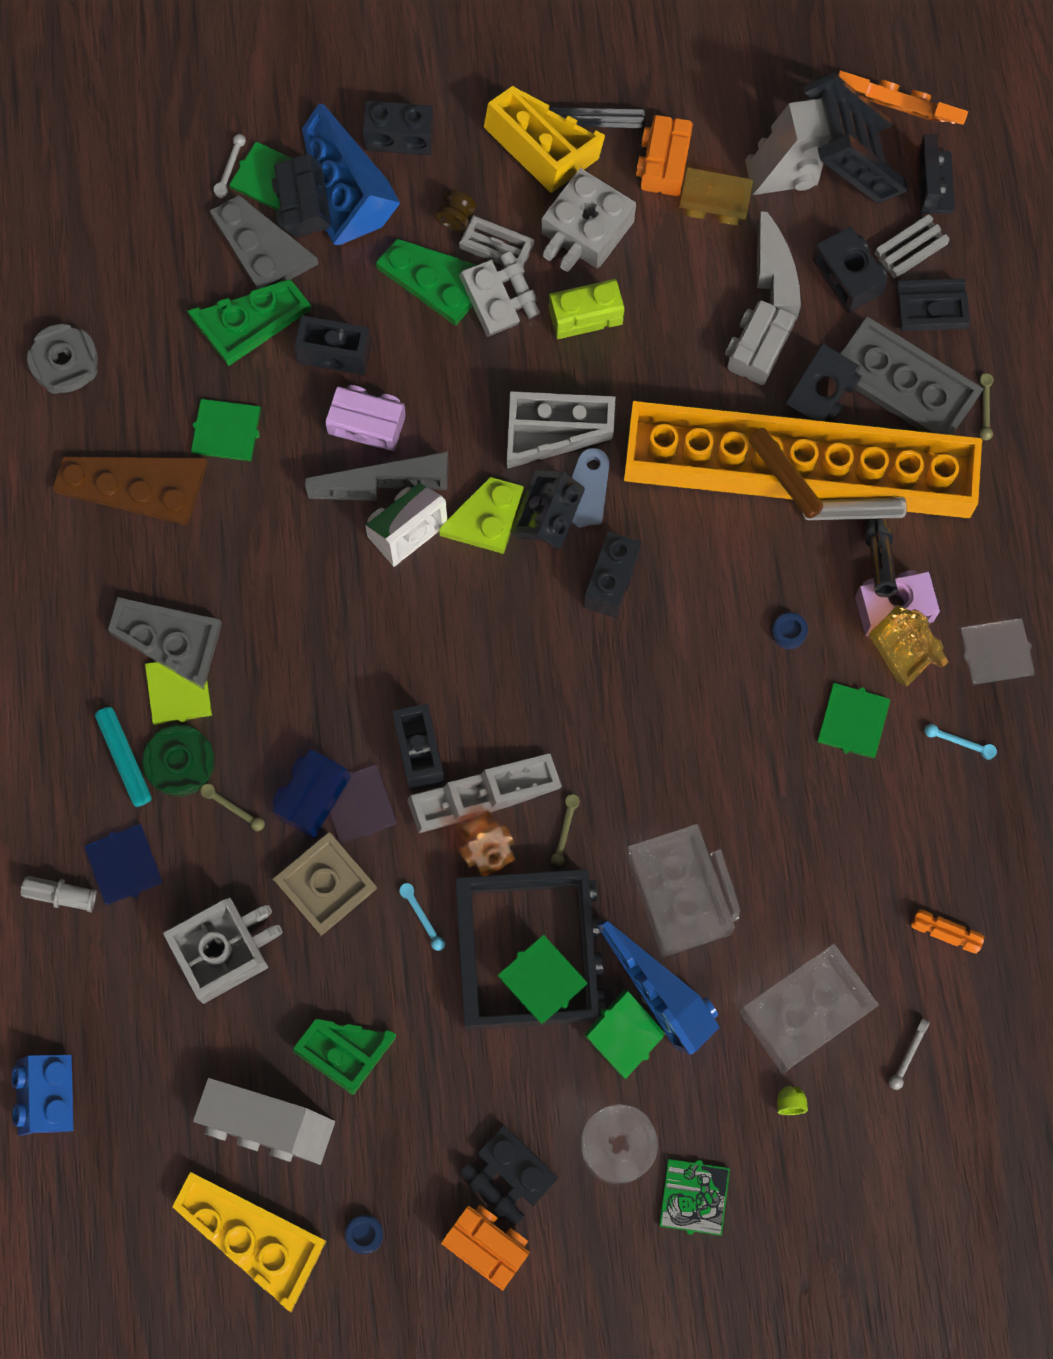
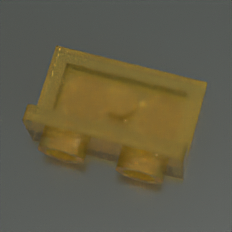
[679,167,753,226]
[868,605,948,687]

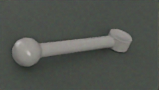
[214,134,246,198]
[889,1018,930,1090]

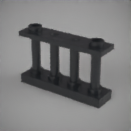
[803,72,908,204]

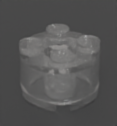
[580,1104,658,1185]

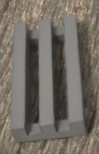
[874,214,950,279]
[459,215,534,268]

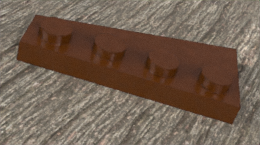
[53,457,208,526]

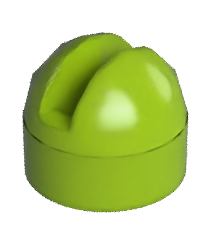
[777,1086,808,1115]

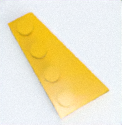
[172,1172,326,1312]

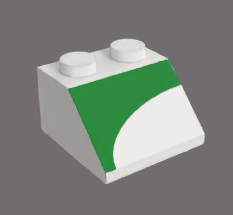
[365,483,447,567]

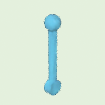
[924,724,997,760]
[400,883,445,951]

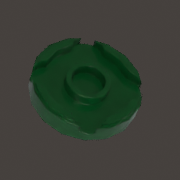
[142,725,215,797]

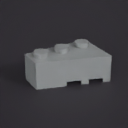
[745,98,831,195]
[507,392,615,469]
[193,1078,336,1165]

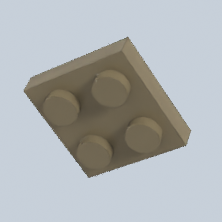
[273,832,377,936]

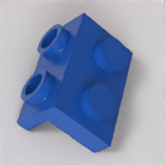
[11,1055,74,1136]

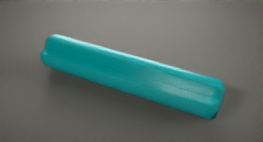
[95,707,152,807]

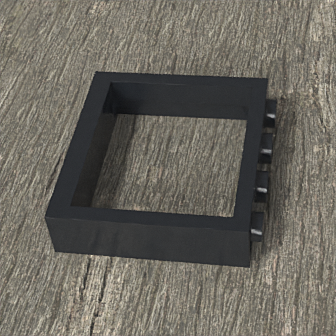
[456,870,605,1031]

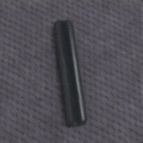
[549,106,646,128]

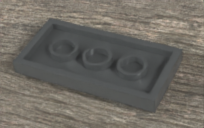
[841,316,984,435]

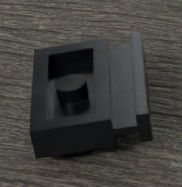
[896,279,970,331]

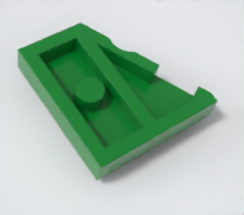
[293,1019,396,1095]

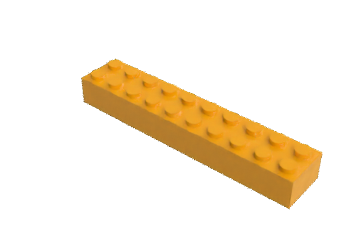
[624,401,982,518]

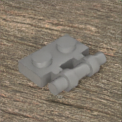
[459,251,540,337]

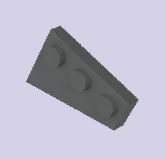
[210,195,319,290]
[108,597,222,690]

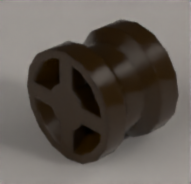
[436,190,477,232]

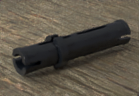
[865,518,898,597]

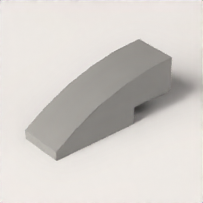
[756,212,801,321]

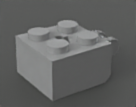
[542,168,636,272]
[163,898,283,1004]

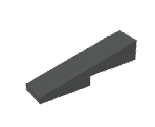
[305,452,449,501]

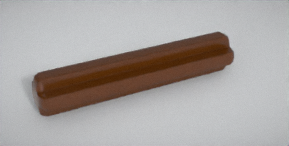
[749,428,824,519]

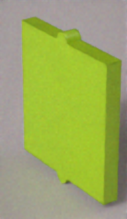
[145,662,212,725]

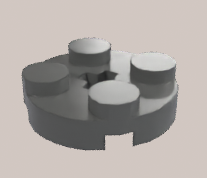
[27,324,98,394]

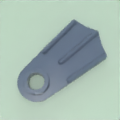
[572,448,609,528]

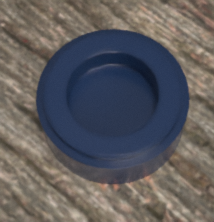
[771,612,808,649]
[345,1215,384,1254]

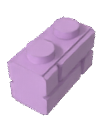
[326,385,406,452]

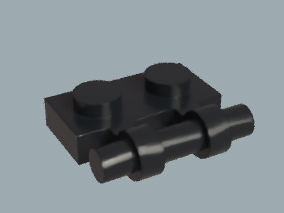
[460,1125,559,1226]

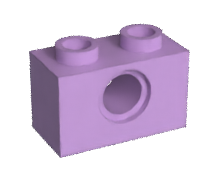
[855,570,940,636]

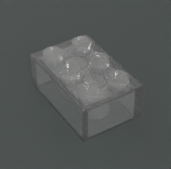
[626,824,735,958]
[739,944,879,1074]

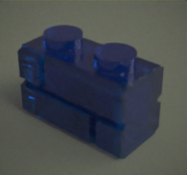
[272,750,351,839]

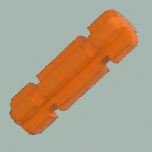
[912,909,984,953]

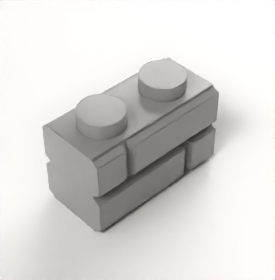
[725,300,796,386]

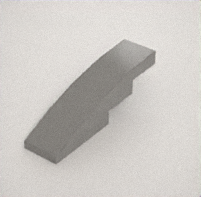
[408,754,562,834]

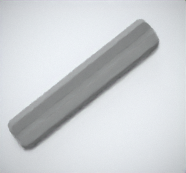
[803,497,907,520]

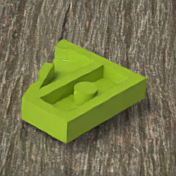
[439,477,524,554]

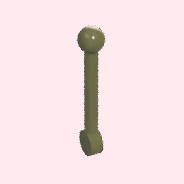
[979,373,994,441]
[201,784,265,831]
[551,794,580,867]

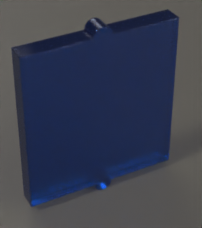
[84,824,163,905]

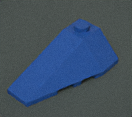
[596,920,720,1055]

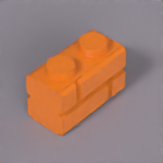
[636,115,693,196]
[441,1204,530,1291]

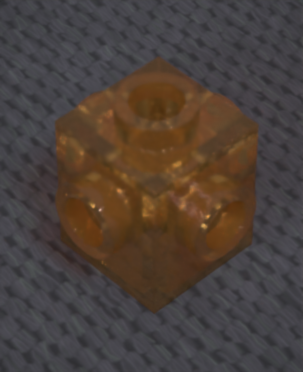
[456,810,515,876]

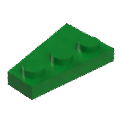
[376,239,477,326]
[187,279,311,366]

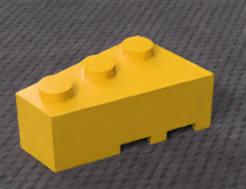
[484,86,605,193]

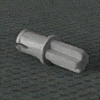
[21,876,97,913]

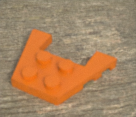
[839,71,968,125]

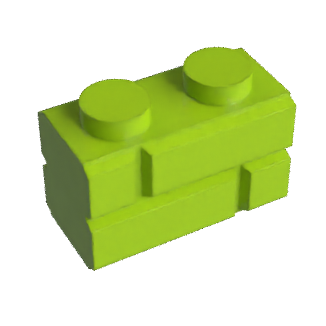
[549,279,624,340]

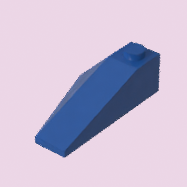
[302,104,400,245]

